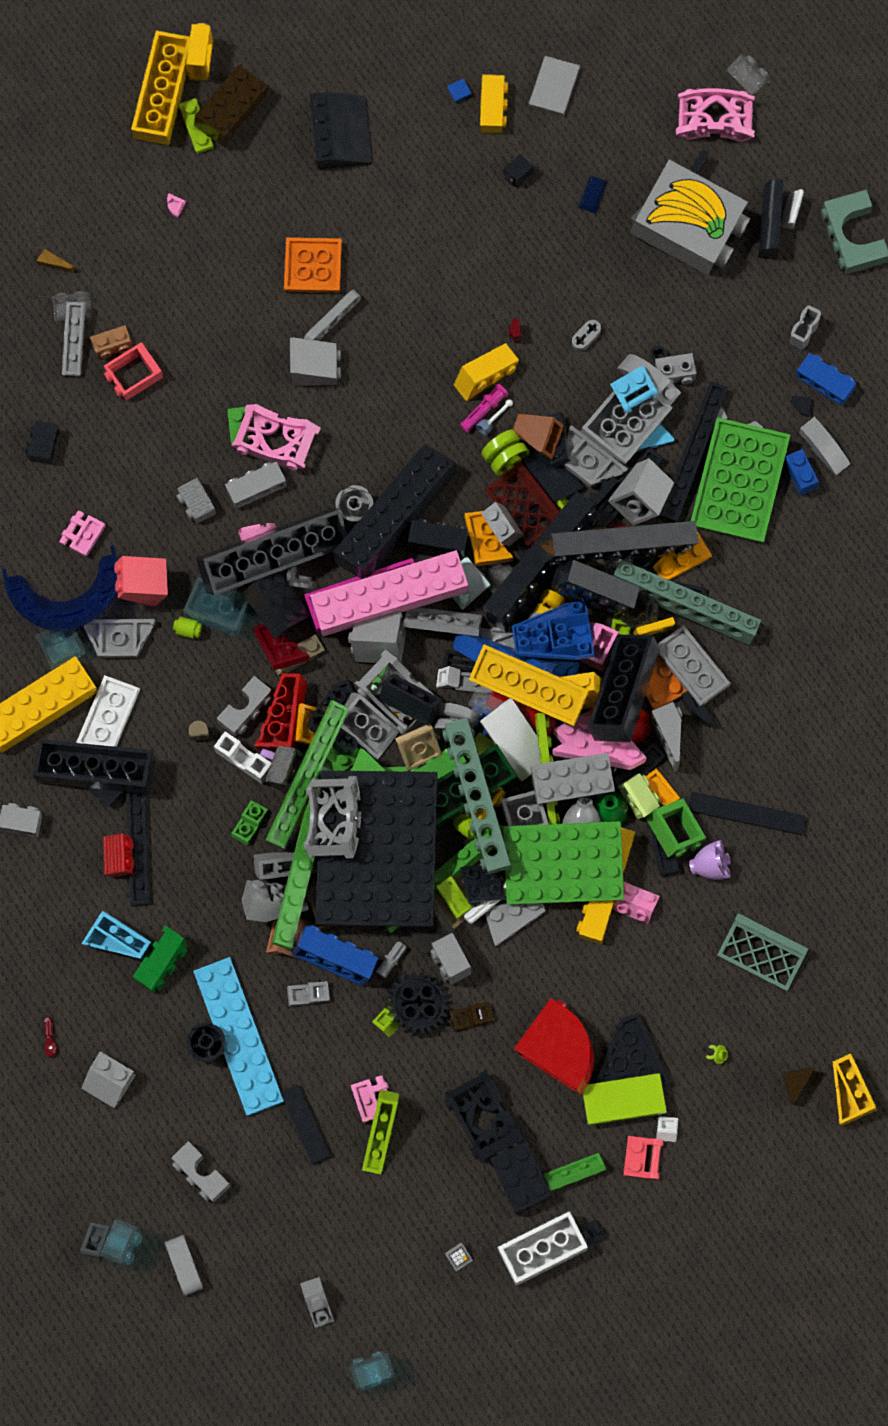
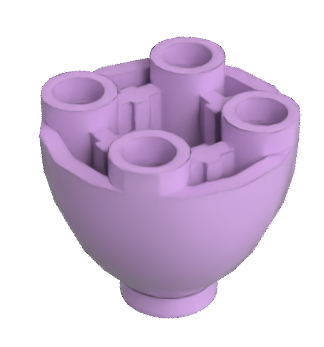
[689,840,730,880]

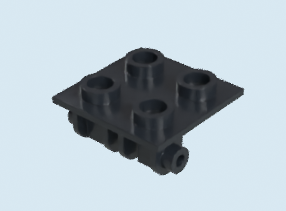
[460,865,506,907]

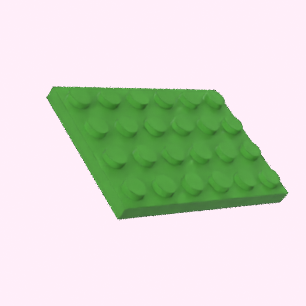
[691,417,790,544]
[504,821,624,904]

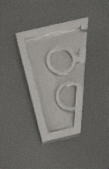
[485,903,545,947]

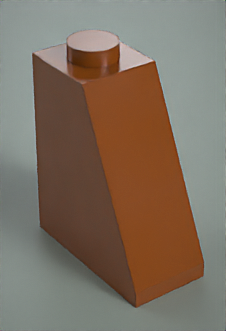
[513,414,564,459]

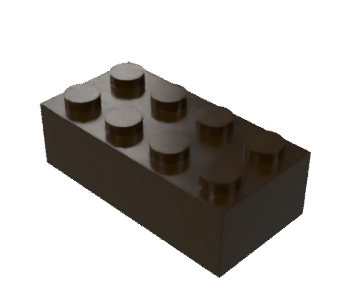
[194,65,268,146]

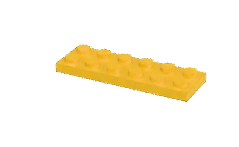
[469,644,590,726]

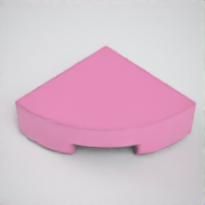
[167,194,186,218]

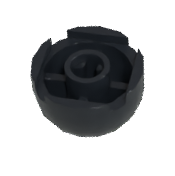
[186,1022,226,1062]

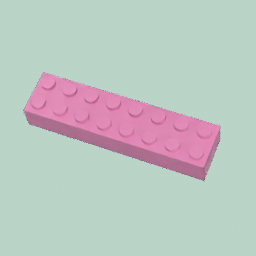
[310,550,469,637]

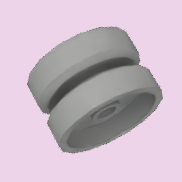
[433,703,481,744]

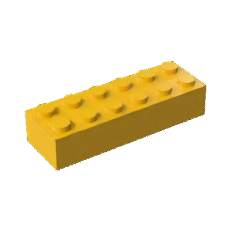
[131,31,190,145]
[0,656,98,754]

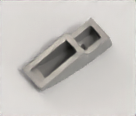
[799,417,850,476]

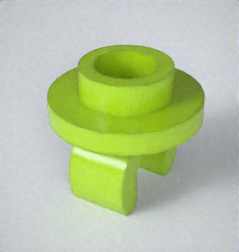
[706,1045,728,1065]

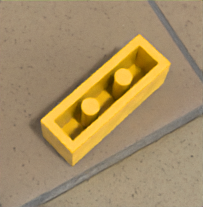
[480,75,508,133]

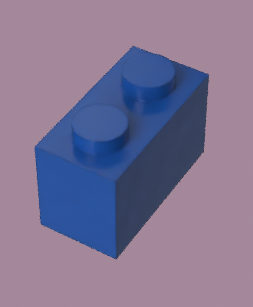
[784,449,819,496]

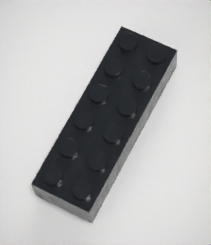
[588,634,660,742]
[33,739,156,794]

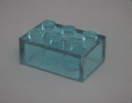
[183,577,251,637]

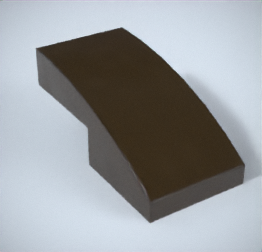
[449,1002,494,1032]

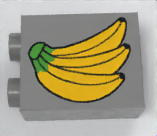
[630,160,750,275]

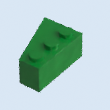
[133,925,188,993]

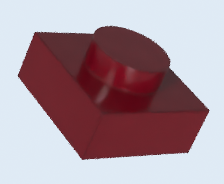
[508,318,521,343]

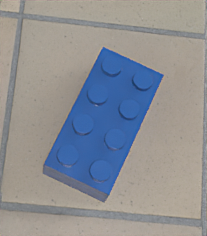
[291,926,378,986]

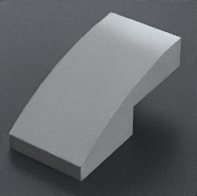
[287,981,330,1007]

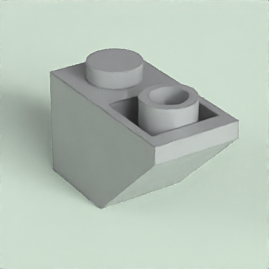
[300,1277,334,1328]

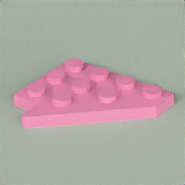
[552,708,647,770]

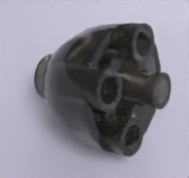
[621,592,659,629]

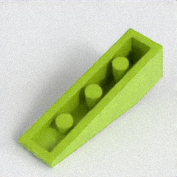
[362,1089,399,1174]

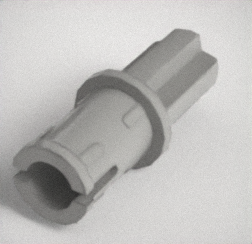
[375,942,407,979]

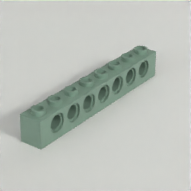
[613,559,761,645]
[442,718,510,875]

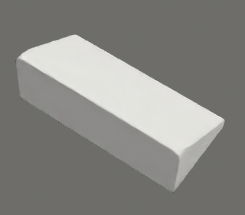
[780,189,804,230]

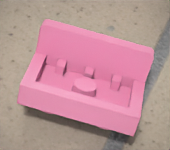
[612,882,660,924]

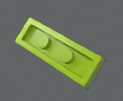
[179,98,214,154]

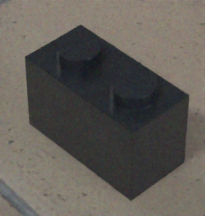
[26,420,60,465]

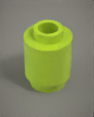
[173,616,202,639]
[453,814,477,839]

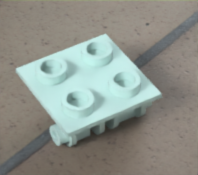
[452,556,491,610]

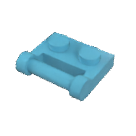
[610,365,659,413]

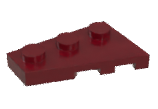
[254,624,309,671]

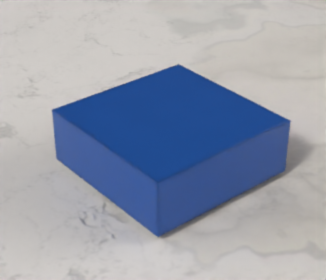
[447,79,472,104]

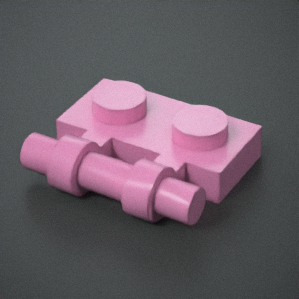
[59,510,105,557]
[351,1076,389,1124]

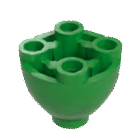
[592,791,629,825]

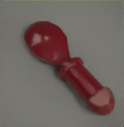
[43,1016,57,1057]

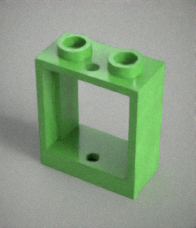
[646,799,706,858]

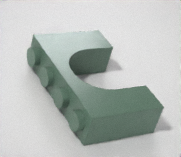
[821,190,888,274]

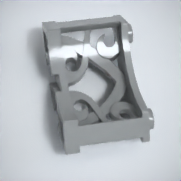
[355,649,442,735]
[304,776,361,858]

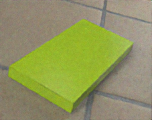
[583,1073,666,1125]

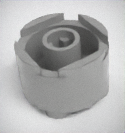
[335,485,374,528]

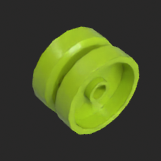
[481,429,530,476]

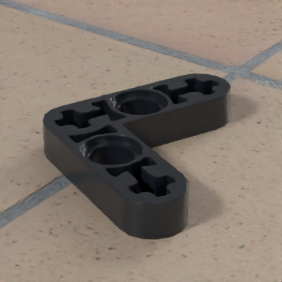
[307,687,358,755]

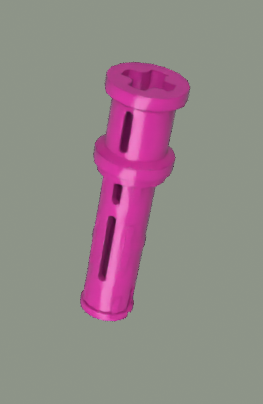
[460,383,509,433]

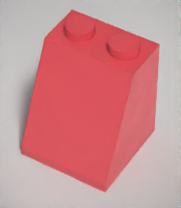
[114,556,168,606]

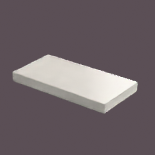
[76,675,140,747]
[480,698,540,781]

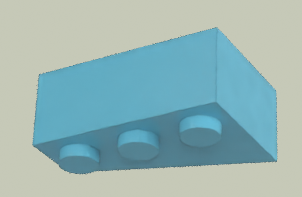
[82,911,154,960]

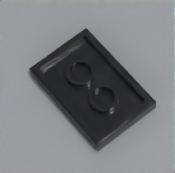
[521,451,584,505]

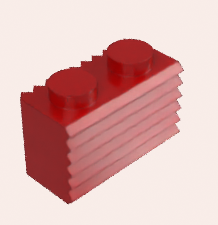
[103,834,134,878]

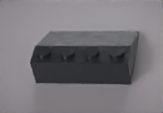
[310,92,372,170]

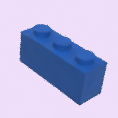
[796,353,856,407]

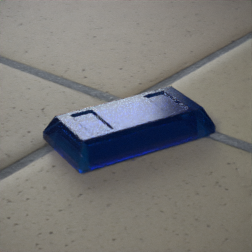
[578,175,607,214]

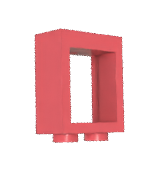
[104,342,163,401]

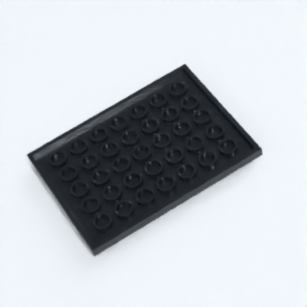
[315,770,438,927]

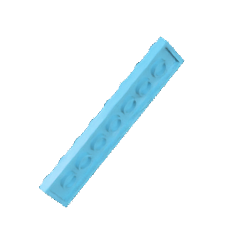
[193,957,284,1116]

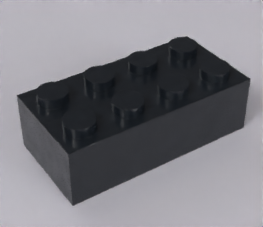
[551,560,640,615]

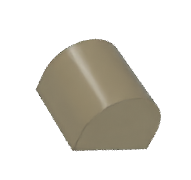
[189,721,210,741]

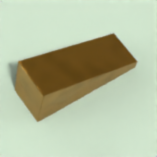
[36,249,74,273]

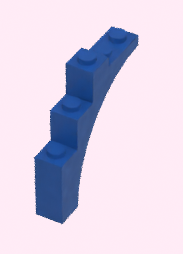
[453,634,580,677]

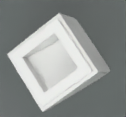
[436,666,461,688]
[656,1116,678,1142]

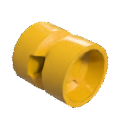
[533,589,566,614]

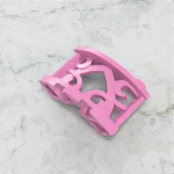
[676,89,755,142]
[232,404,320,470]

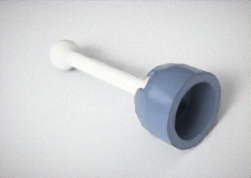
[476,399,513,436]

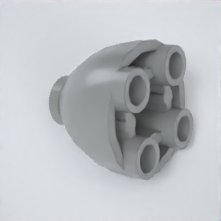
[562,797,600,824]

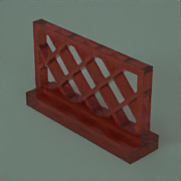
[485,461,559,547]

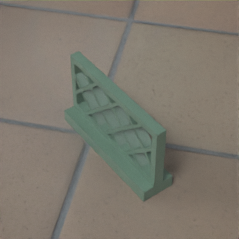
[717,913,808,991]

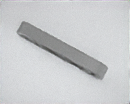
[304,290,361,341]

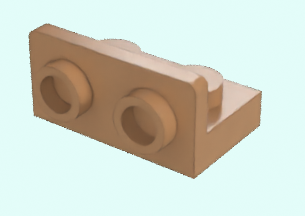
[90,325,133,359]

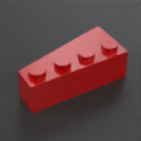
[255,673,307,754]

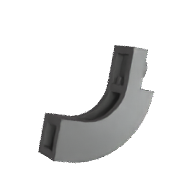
[617,354,681,405]

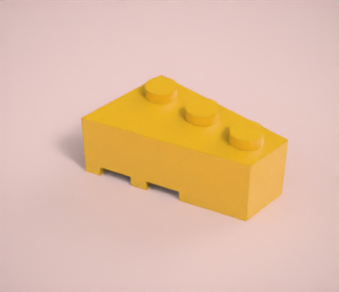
[454,343,519,402]
[833,1054,877,1126]

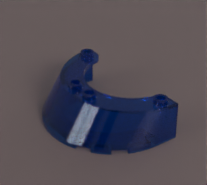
[2,545,118,631]

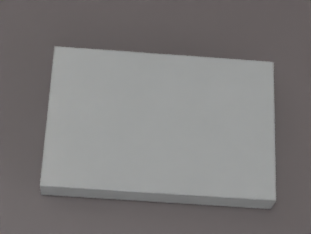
[529,56,580,116]

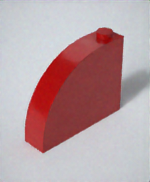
[514,998,594,1095]

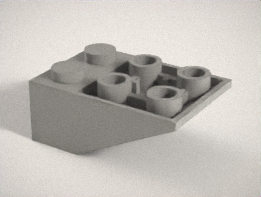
[242,880,308,922]

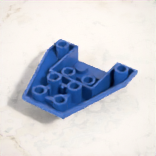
[512,601,595,660]

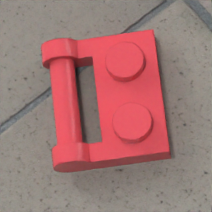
[624,1136,664,1180]

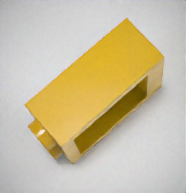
[187,23,213,81]

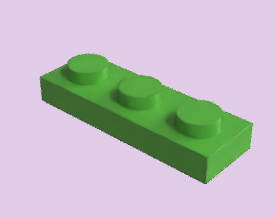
[543,1153,606,1191]

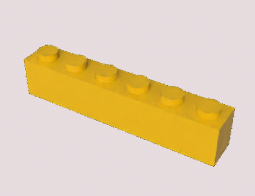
[576,828,635,945]

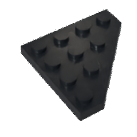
[596,1012,670,1088]

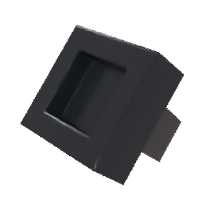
[578,1220,605,1247]

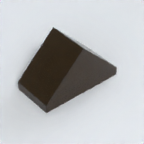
[783,1067,814,1105]

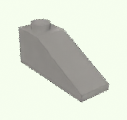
[254,852,316,880]

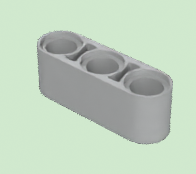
[165,1235,203,1296]

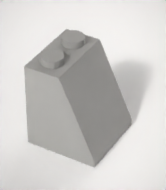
[290,338,341,386]
[608,459,674,526]
[348,611,406,663]

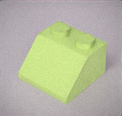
[617,773,660,819]

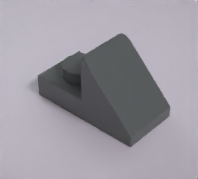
[80,1222,110,1257]

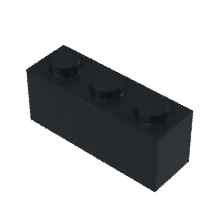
[379,674,442,726]

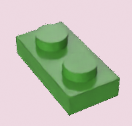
[227,407,250,445]

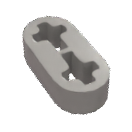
[572,320,601,351]

